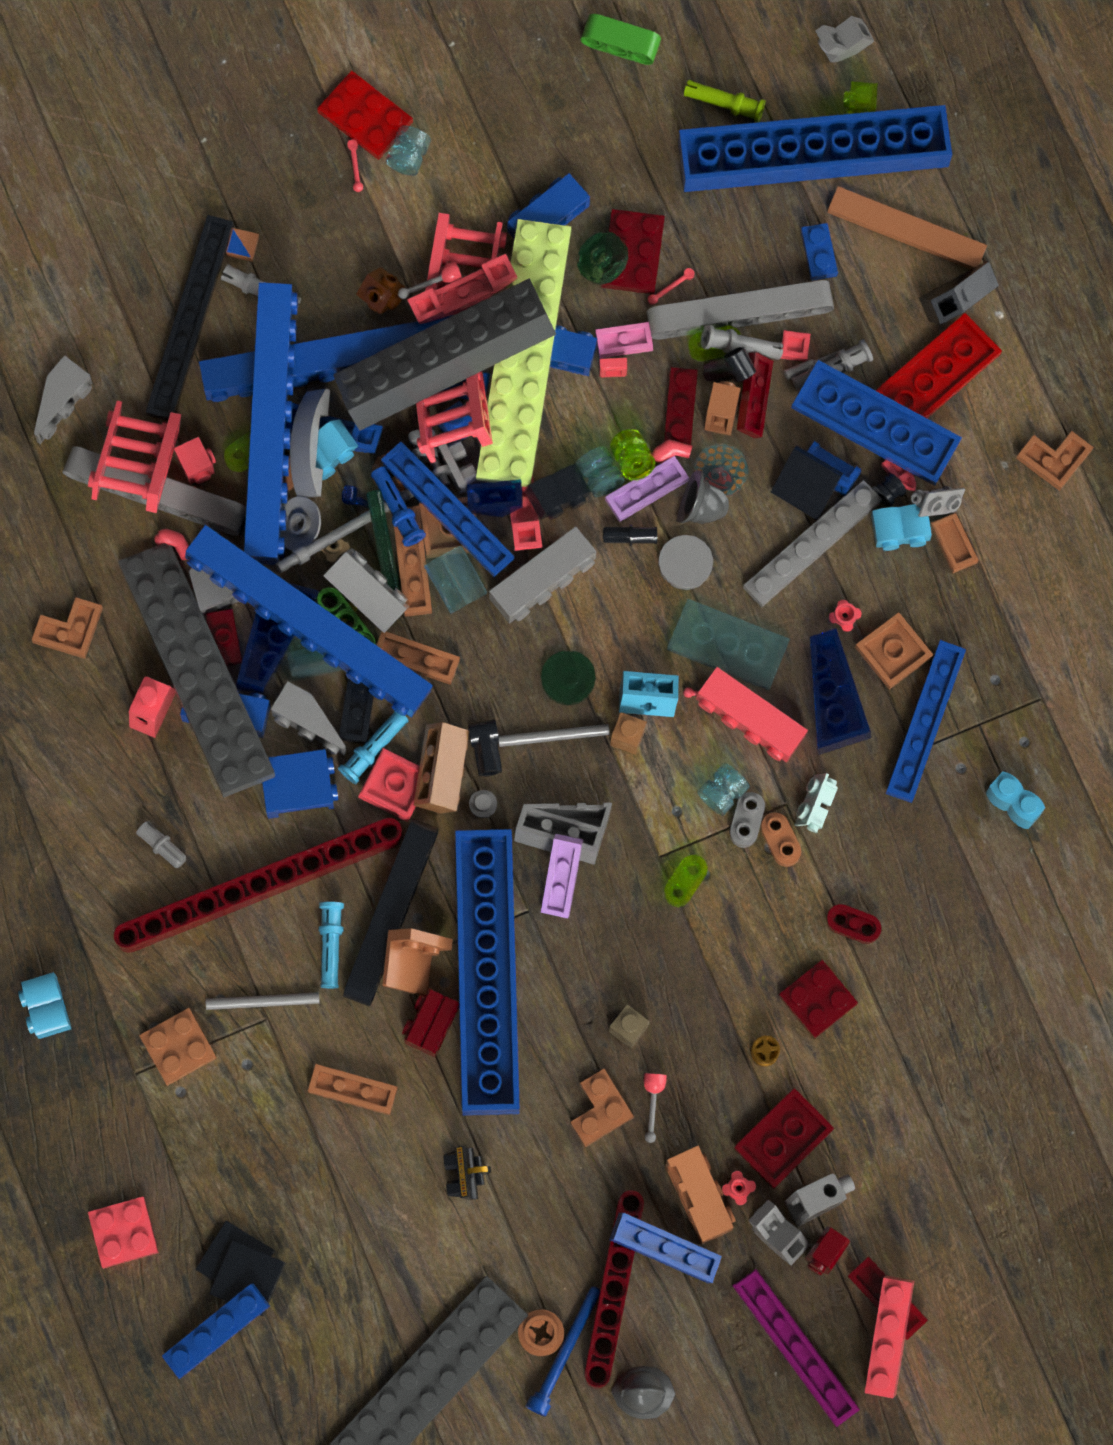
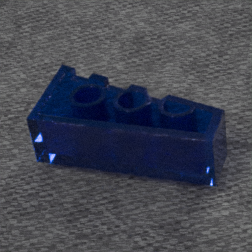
[236,582,320,695]
[810,628,872,755]

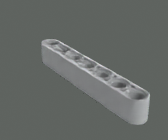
[647,280,834,340]
[62,446,247,536]

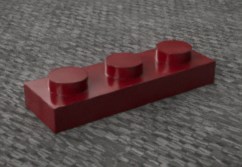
[736,352,774,439]
[664,367,698,445]
[848,1256,928,1340]

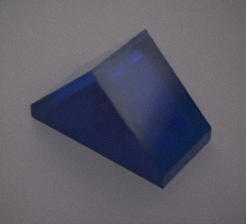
[467,479,523,518]

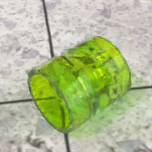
[610,429,655,480]

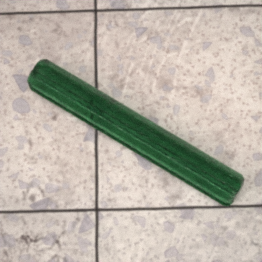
[366,490,400,591]

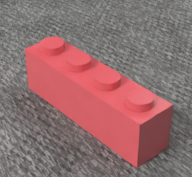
[696,667,808,763]
[865,1276,914,1398]

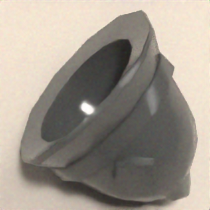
[676,469,729,524]
[611,1366,676,1420]

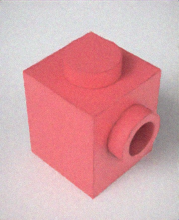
[174,437,216,485]

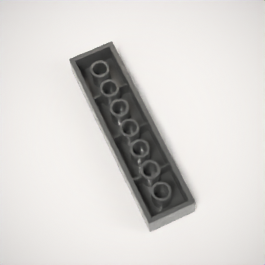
[333,278,556,431]

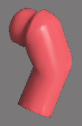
[652,440,692,464]
[154,528,189,560]

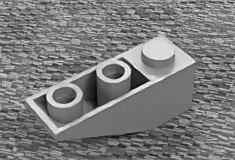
[34,356,93,444]
[271,681,346,756]

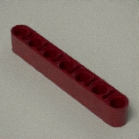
[584,1190,644,1389]

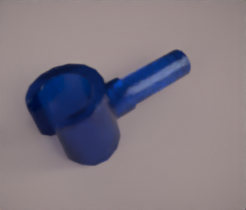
[342,485,377,509]

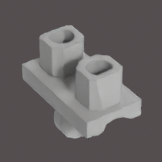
[431,441,477,494]

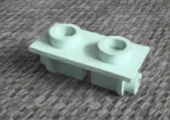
[795,773,838,833]

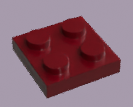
[779,959,858,1039]

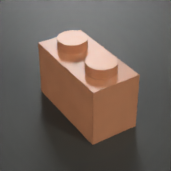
[704,381,740,436]

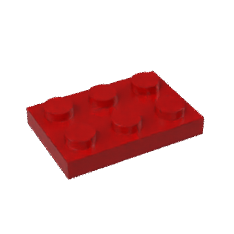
[317,71,413,160]

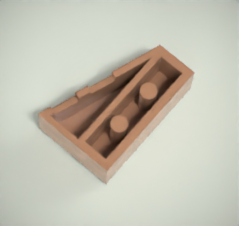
[665,1145,736,1245]

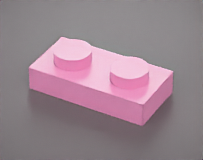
[595,322,653,358]

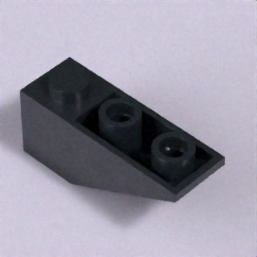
[919,261,999,325]

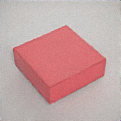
[780,330,811,362]
[599,358,627,378]

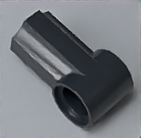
[702,346,756,383]
[468,719,502,777]

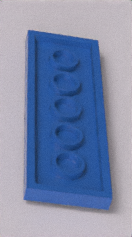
[791,360,962,486]

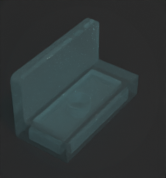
[424,546,487,614]
[287,649,343,681]

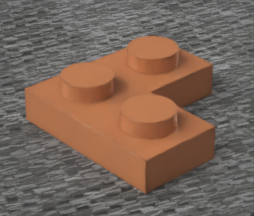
[1016,431,1094,491]
[32,597,103,659]
[570,1069,634,1147]

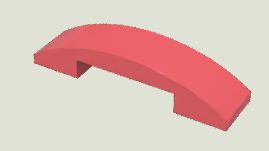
[407,254,517,324]
[506,475,542,551]

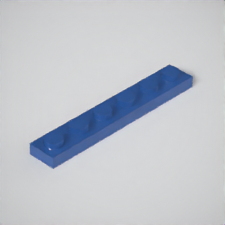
[381,442,514,577]
[886,640,966,803]

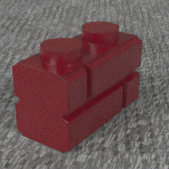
[402,989,460,1058]

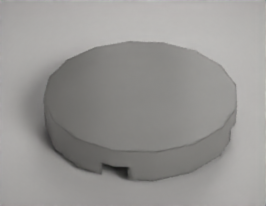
[658,535,713,590]

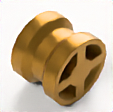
[751,1035,780,1067]

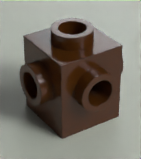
[356,267,405,314]

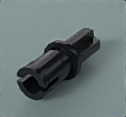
[603,524,657,546]

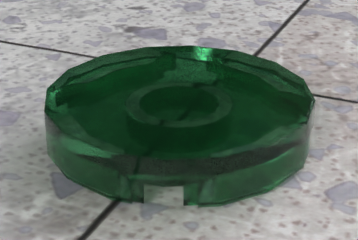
[577,232,628,285]
[541,651,596,706]

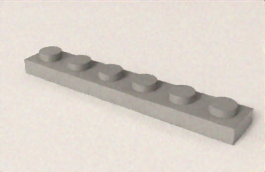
[743,480,882,608]

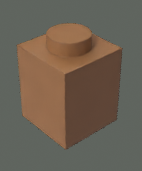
[610,712,647,755]

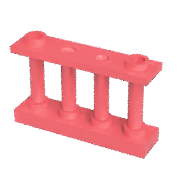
[425,213,507,315]
[416,371,493,463]
[88,401,181,513]

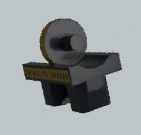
[443,1146,492,1200]

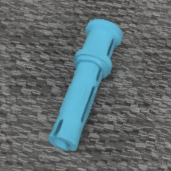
[338,711,409,784]
[318,902,344,989]

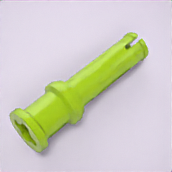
[684,80,766,123]

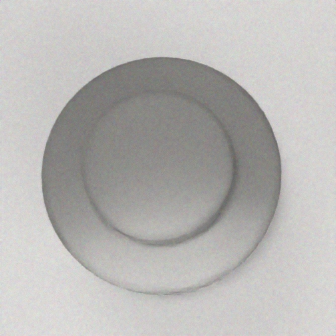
[469,790,497,818]

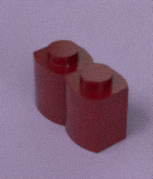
[805,1226,850,1276]

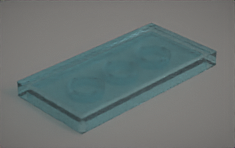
[667,599,790,690]

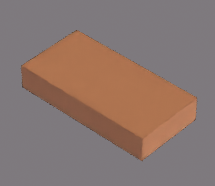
[930,512,979,573]

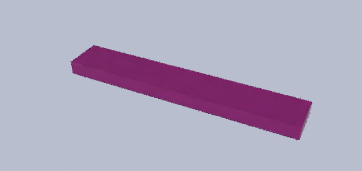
[732,1269,860,1427]

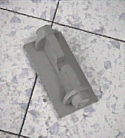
[911,486,965,517]

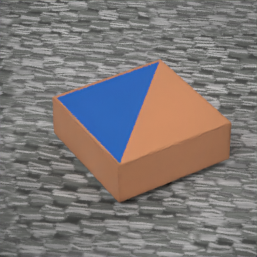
[226,228,259,262]

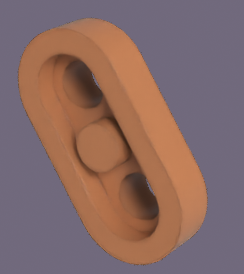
[761,812,801,867]

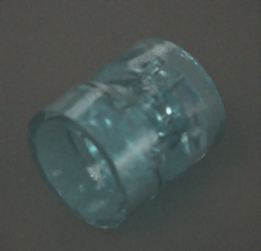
[386,126,431,176]
[576,446,625,498]
[697,763,750,816]

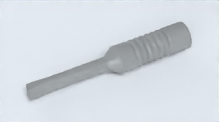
[784,348,845,380]

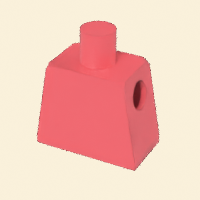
[129,676,176,738]

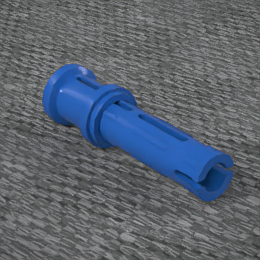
[371,466,426,547]

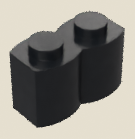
[525,464,591,520]

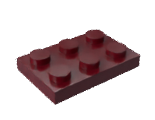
[601,209,665,294]
[734,1088,835,1189]

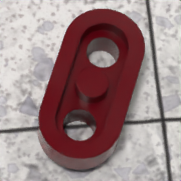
[826,904,882,944]

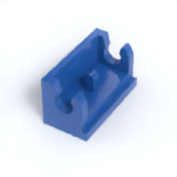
[807,441,861,496]

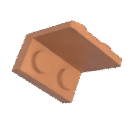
[382,928,453,995]

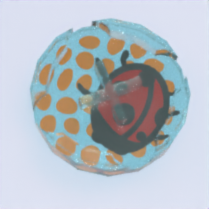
[694,443,748,497]

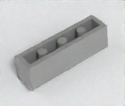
[489,527,596,624]

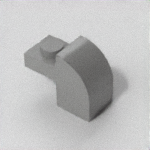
[815,16,874,62]
[748,1200,810,1265]

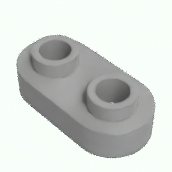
[730,792,765,848]

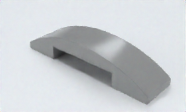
[290,389,330,498]

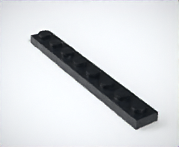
[146,215,234,421]

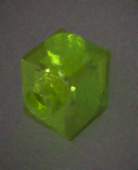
[843,81,878,114]

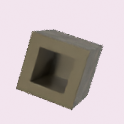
[609,1005,650,1049]

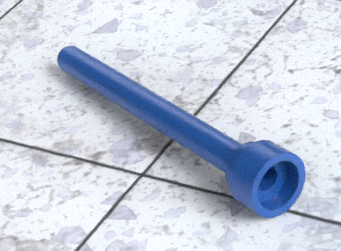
[525,1286,600,1417]

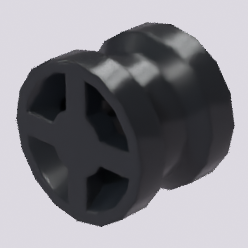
[872,472,907,507]

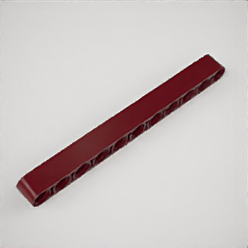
[114,818,402,953]

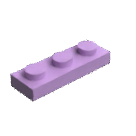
[605,456,689,522]
[541,834,583,918]

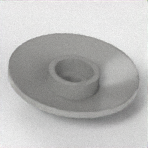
[280,496,321,551]

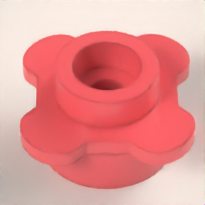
[829,600,862,632]
[722,1171,756,1205]

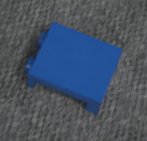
[262,749,339,819]

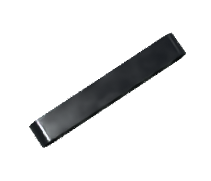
[343,819,439,1007]

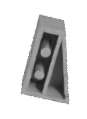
[324,548,409,633]
[514,803,612,865]

